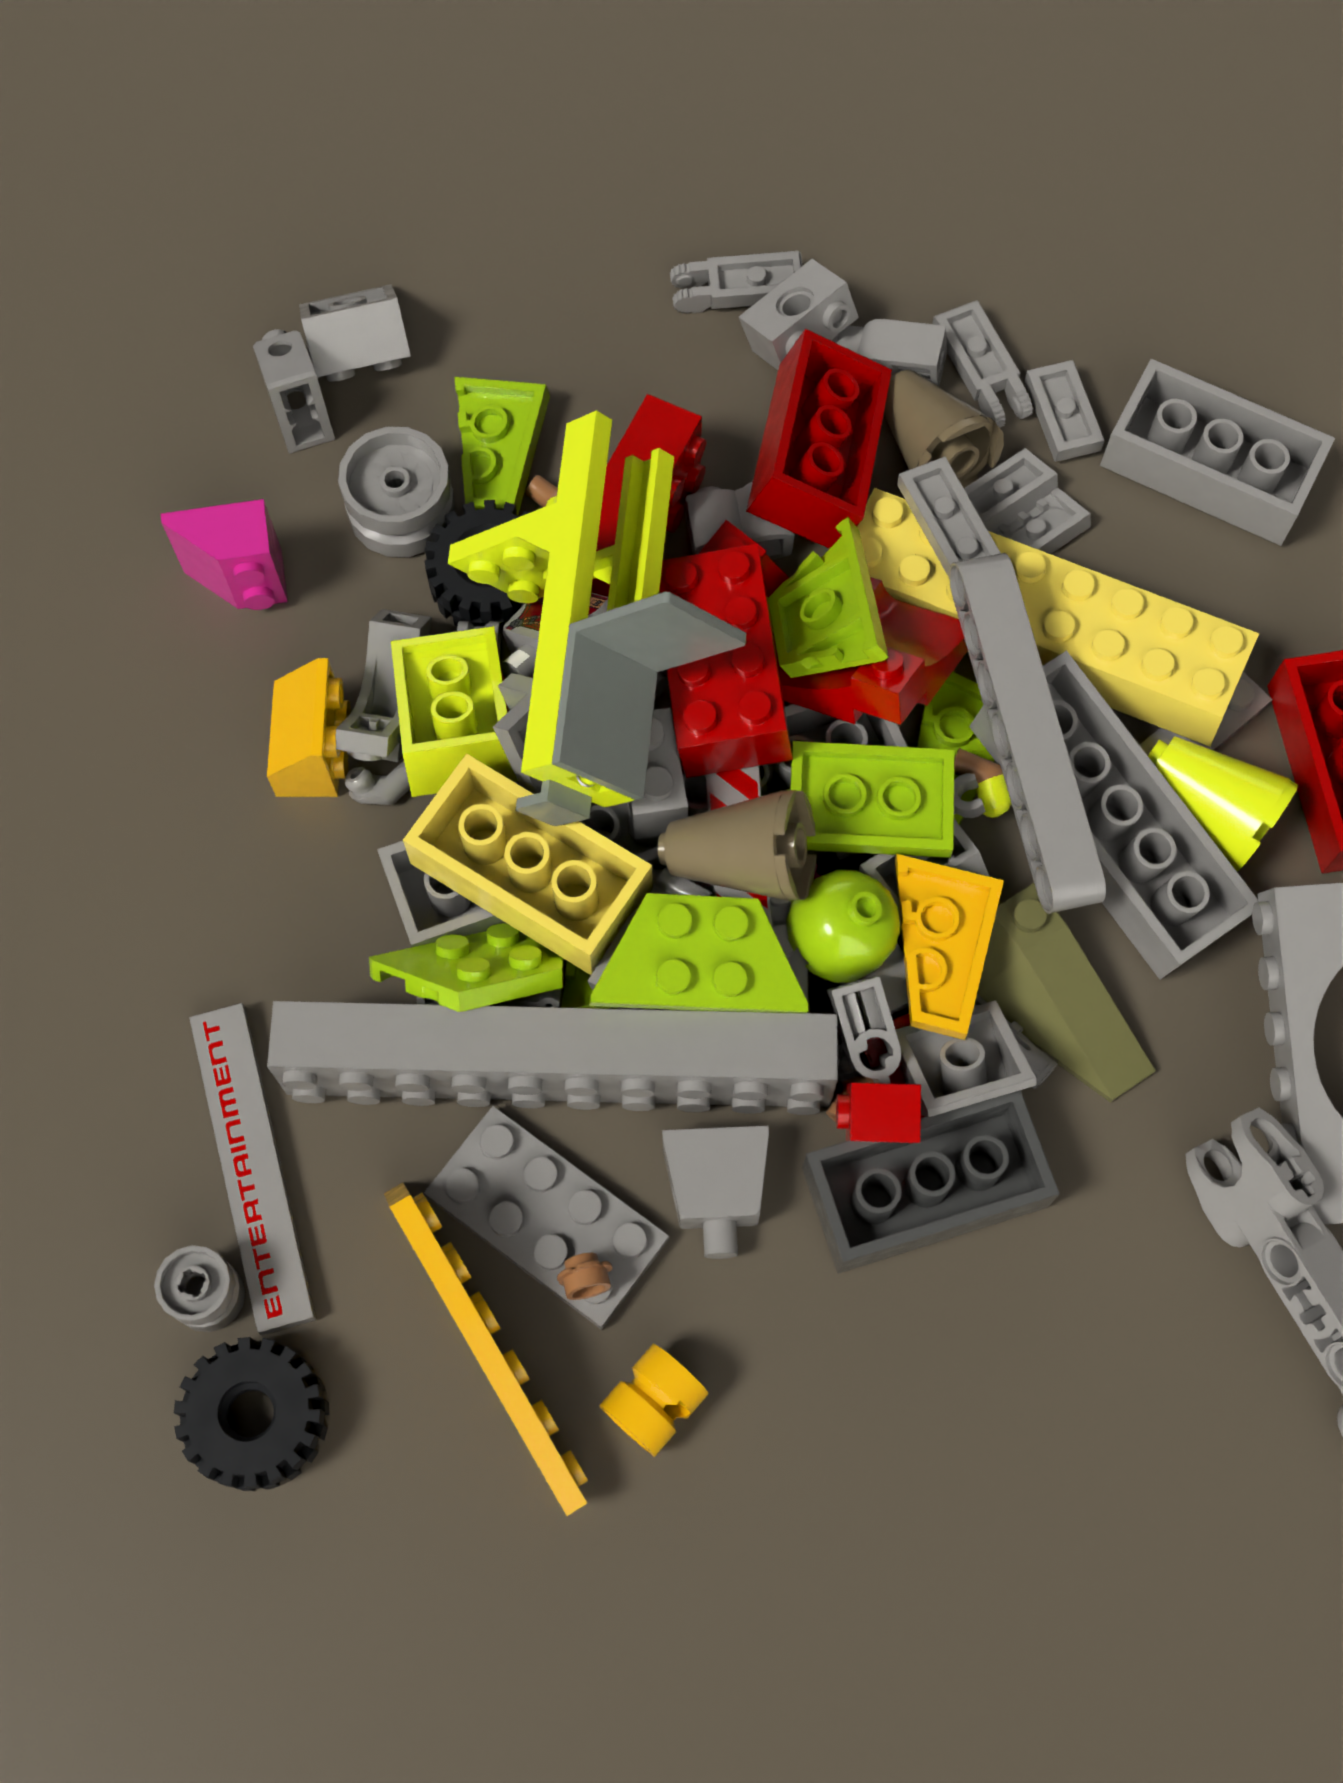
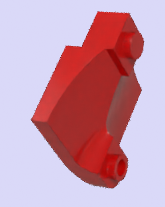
[777,577,968,725]

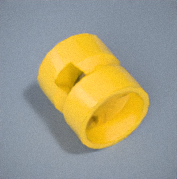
[599,1343,709,1457]

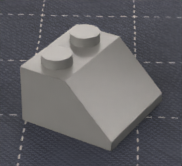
[299,284,411,382]

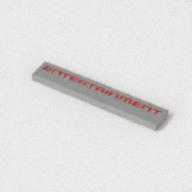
[189,1003,316,1336]

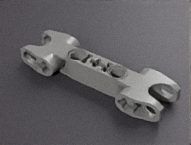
[1186,1107,1343,1437]

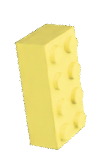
[403,753,653,975]

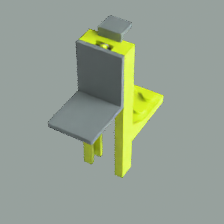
[448,410,746,826]

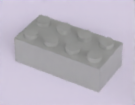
[1100,358,1335,546]

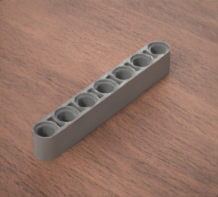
[949,553,1106,914]

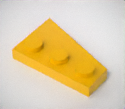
[895,854,1004,1040]

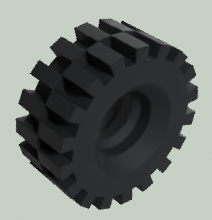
[424,500,529,634]
[174,1337,329,1491]

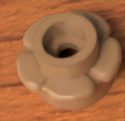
[557,1253,613,1300]

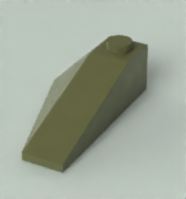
[977,883,1156,1103]

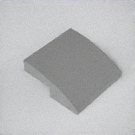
[964,448,1091,554]

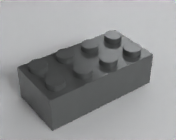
[802,1090,1060,1274]

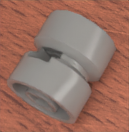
[154,1245,245,1332]

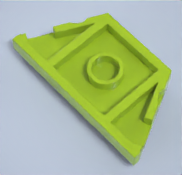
[768,517,889,678]
[589,893,808,1013]
[369,923,564,1012]

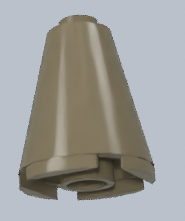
[884,370,1004,488]
[657,789,816,902]

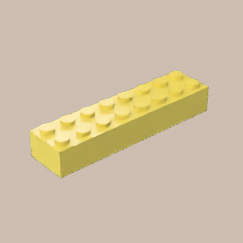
[857,488,1259,747]

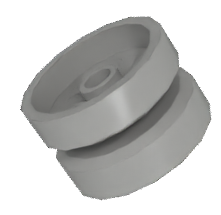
[338,427,455,557]

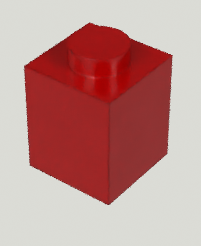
[836,1083,921,1143]

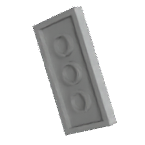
[424,1106,669,1330]

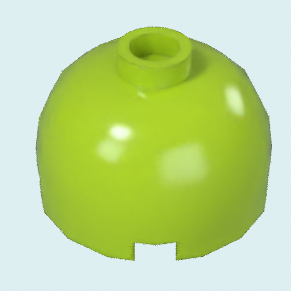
[786,870,901,983]

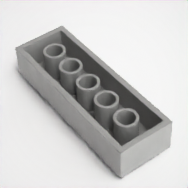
[969,650,1258,980]

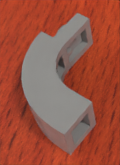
[335,609,432,762]

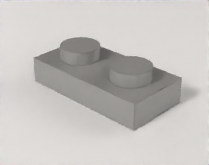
[1024,360,1105,462]

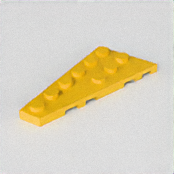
[384,1183,588,1516]

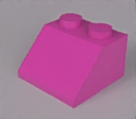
[161,499,288,610]

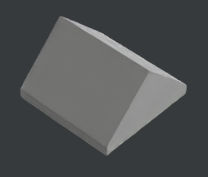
[896,1000,1037,1117]

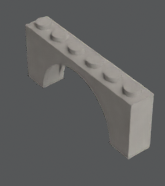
[1252,883,1343,1225]

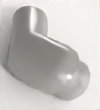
[345,760,410,805]

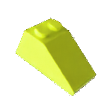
[391,626,518,797]

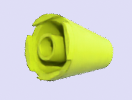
[1148,736,1298,872]

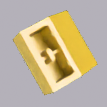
[267,658,351,797]

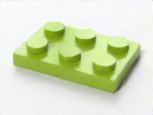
[790,741,955,858]

